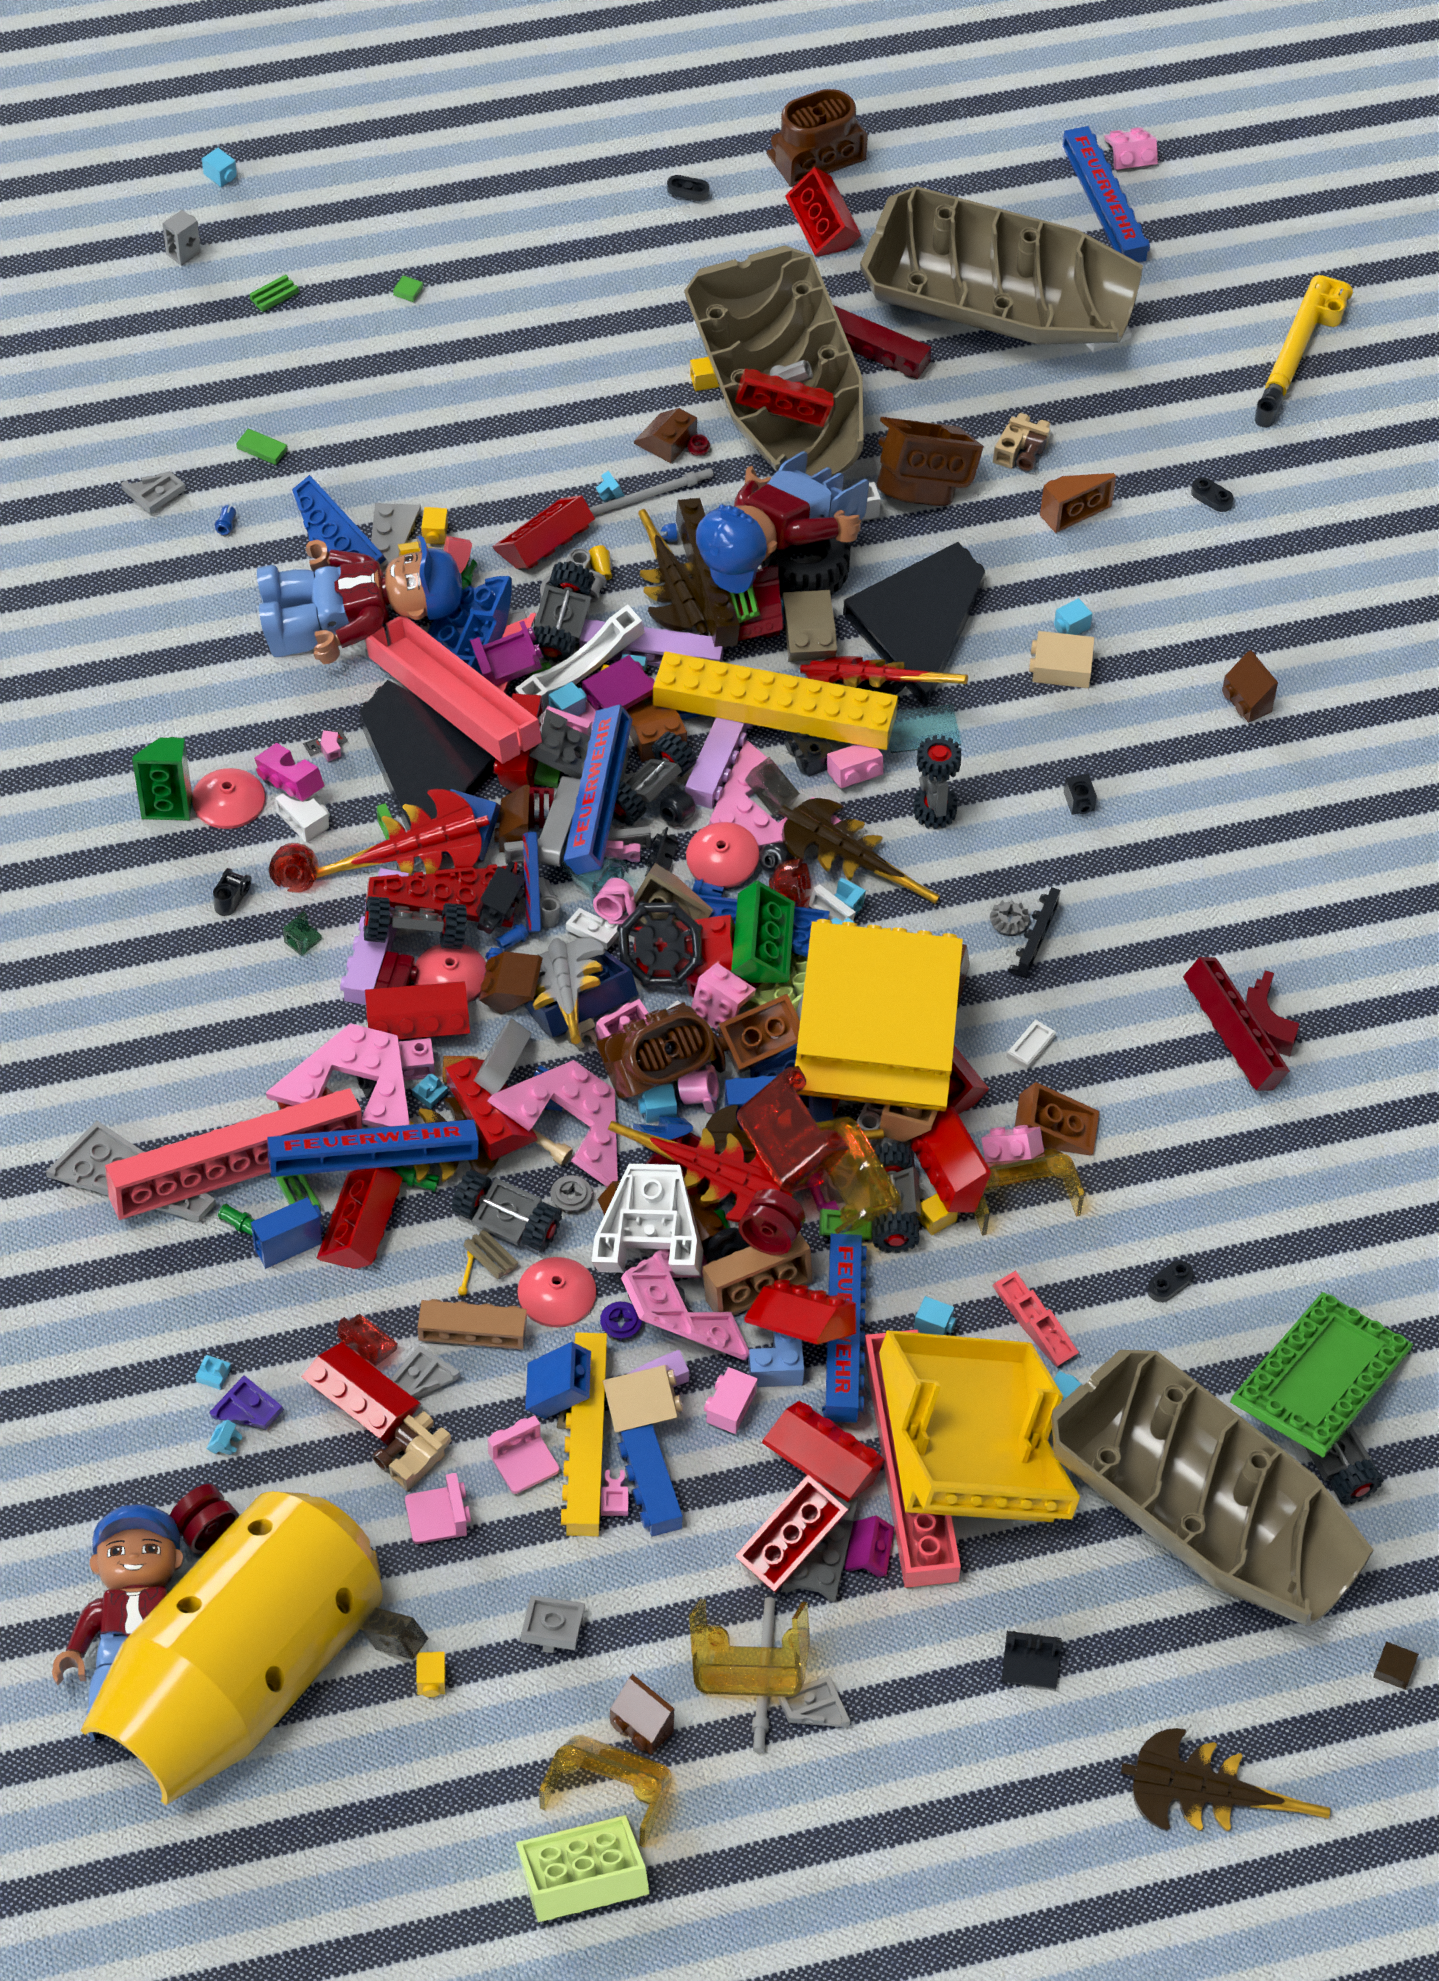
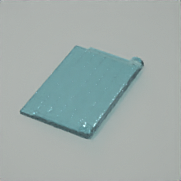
[889,703,961,753]

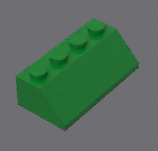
[132,737,192,821]
[731,880,795,983]

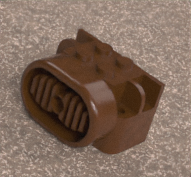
[766,89,868,187]
[876,417,984,506]
[595,1002,718,1098]

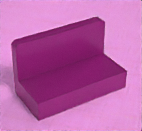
[845,1515,894,1577]

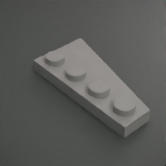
[371,503,421,576]

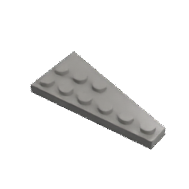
[46,1121,216,1222]

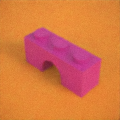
[254,743,325,802]

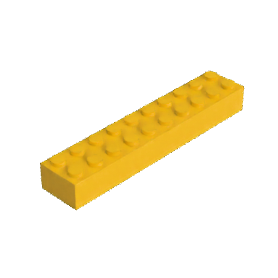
[653,651,898,750]

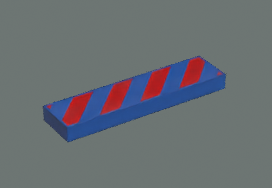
[523,832,541,933]

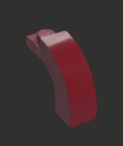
[1245,970,1300,1057]

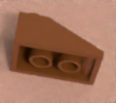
[1040,473,1116,533]
[626,698,687,762]
[717,994,800,1074]
[1014,1082,1099,1156]

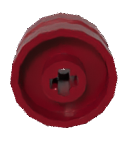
[738,1189,806,1255]
[170,1484,239,1554]

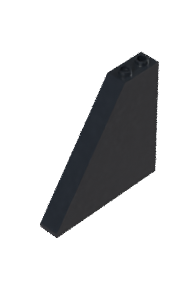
[843,542,985,707]
[359,680,496,831]

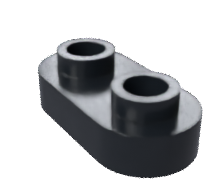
[667,175,710,201]
[1191,478,1234,512]
[1147,1260,1193,1302]

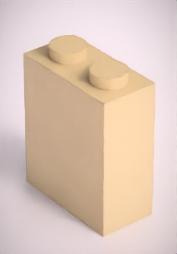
[1029,631,1094,688]
[603,1365,683,1433]

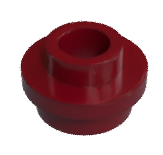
[687,434,710,456]

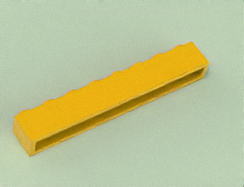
[561,1332,607,1536]

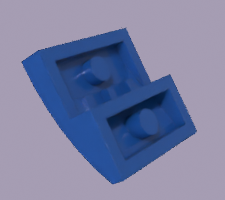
[633,1116,693,1140]

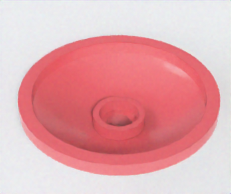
[192,768,265,829]
[686,822,759,888]
[414,944,486,1003]
[518,1257,596,1328]

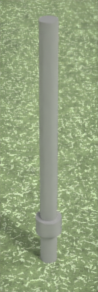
[590,468,714,516]
[752,1597,775,1753]

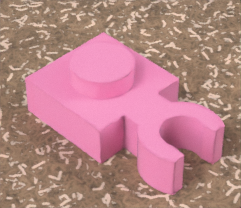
[603,840,640,864]
[601,1470,628,1516]

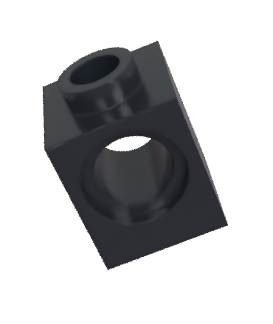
[1063,774,1097,815]

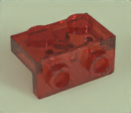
[337,1313,398,1366]

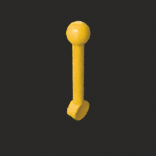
[458,1251,476,1296]

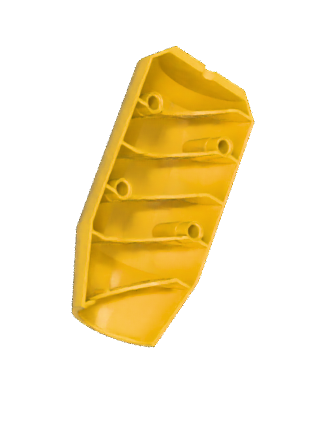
[80,1491,383,1805]

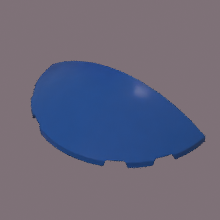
[427,576,512,677]

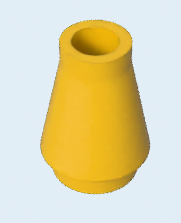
[588,545,612,581]

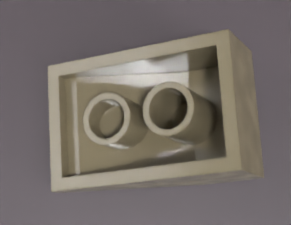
[783,590,837,661]
[625,863,713,924]

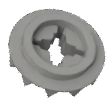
[990,900,1030,934]
[550,1175,592,1213]

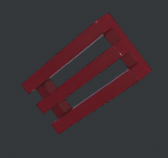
[529,787,554,828]

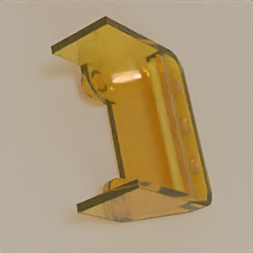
[785,1117,901,1234]
[974,1149,1085,1235]
[689,1599,810,1697]
[539,1735,672,1848]

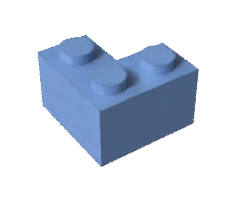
[748,1331,804,1387]

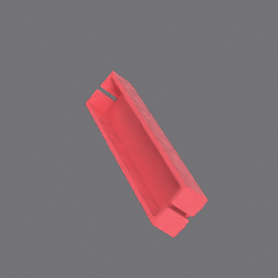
[365,616,542,764]

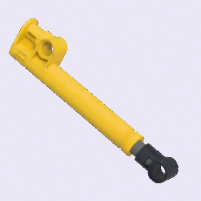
[1254,275,1353,428]

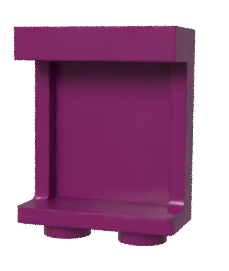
[470,621,543,686]
[582,655,655,711]

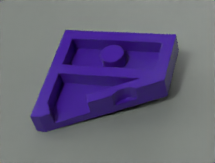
[209,1375,284,1429]

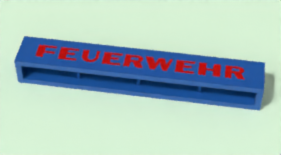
[1062,126,1150,263]
[564,704,633,875]
[267,1119,478,1177]
[825,1234,867,1423]

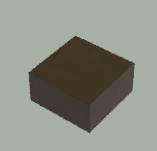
[1373,1641,1419,1690]

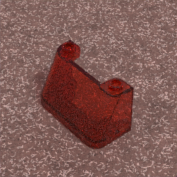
[737,1066,849,1192]

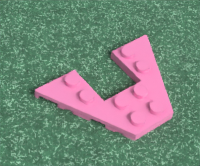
[709,740,841,850]
[266,1023,410,1128]
[488,1060,618,1187]
[621,1249,749,1360]

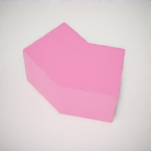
[321,730,341,762]

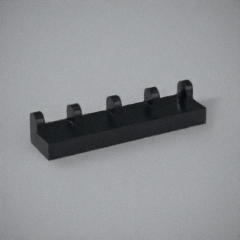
[1008,887,1061,979]

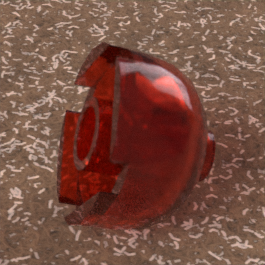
[268,843,319,893]
[769,858,811,907]

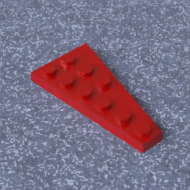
[366,862,517,928]

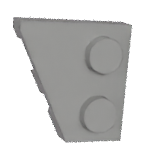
[121,471,186,514]
[390,1346,460,1399]
[778,1675,850,1727]

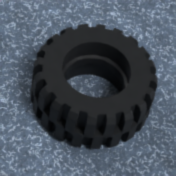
[761,538,851,597]

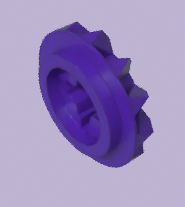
[600,1301,642,1341]

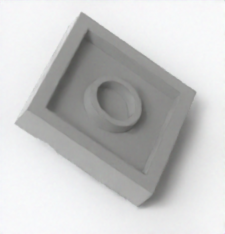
[521,1595,585,1653]

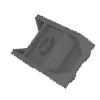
[529,709,630,782]
[782,1491,858,1603]

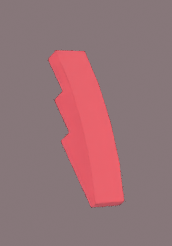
[992,1270,1079,1367]

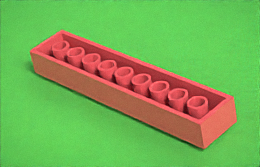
[105,1088,362,1220]
[864,1329,961,1588]

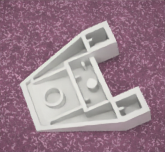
[592,1164,703,1276]

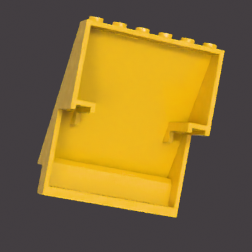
[792,919,963,1112]
[879,1330,1080,1522]

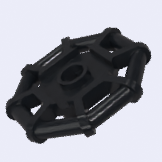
[617,901,705,988]

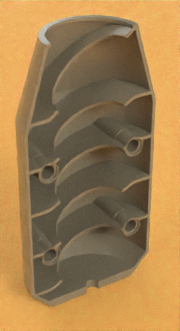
[860,186,1143,345]
[684,245,863,477]
[1051,1350,1374,1626]

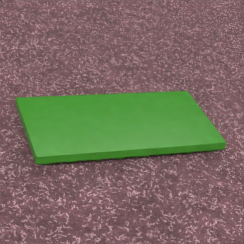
[1230,1292,1413,1458]

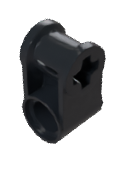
[213,868,252,916]

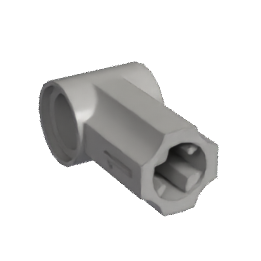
[769,360,813,383]
[539,877,561,928]

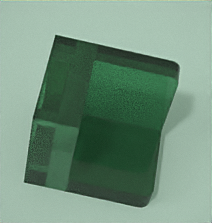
[283,911,322,956]

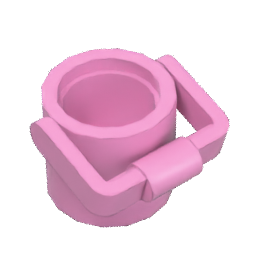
[593,878,636,924]
[678,1065,719,1113]

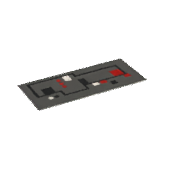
[303,728,348,756]

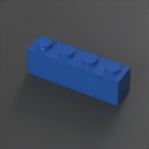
[617,1424,683,1537]

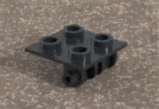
[1001,1631,1062,1689]

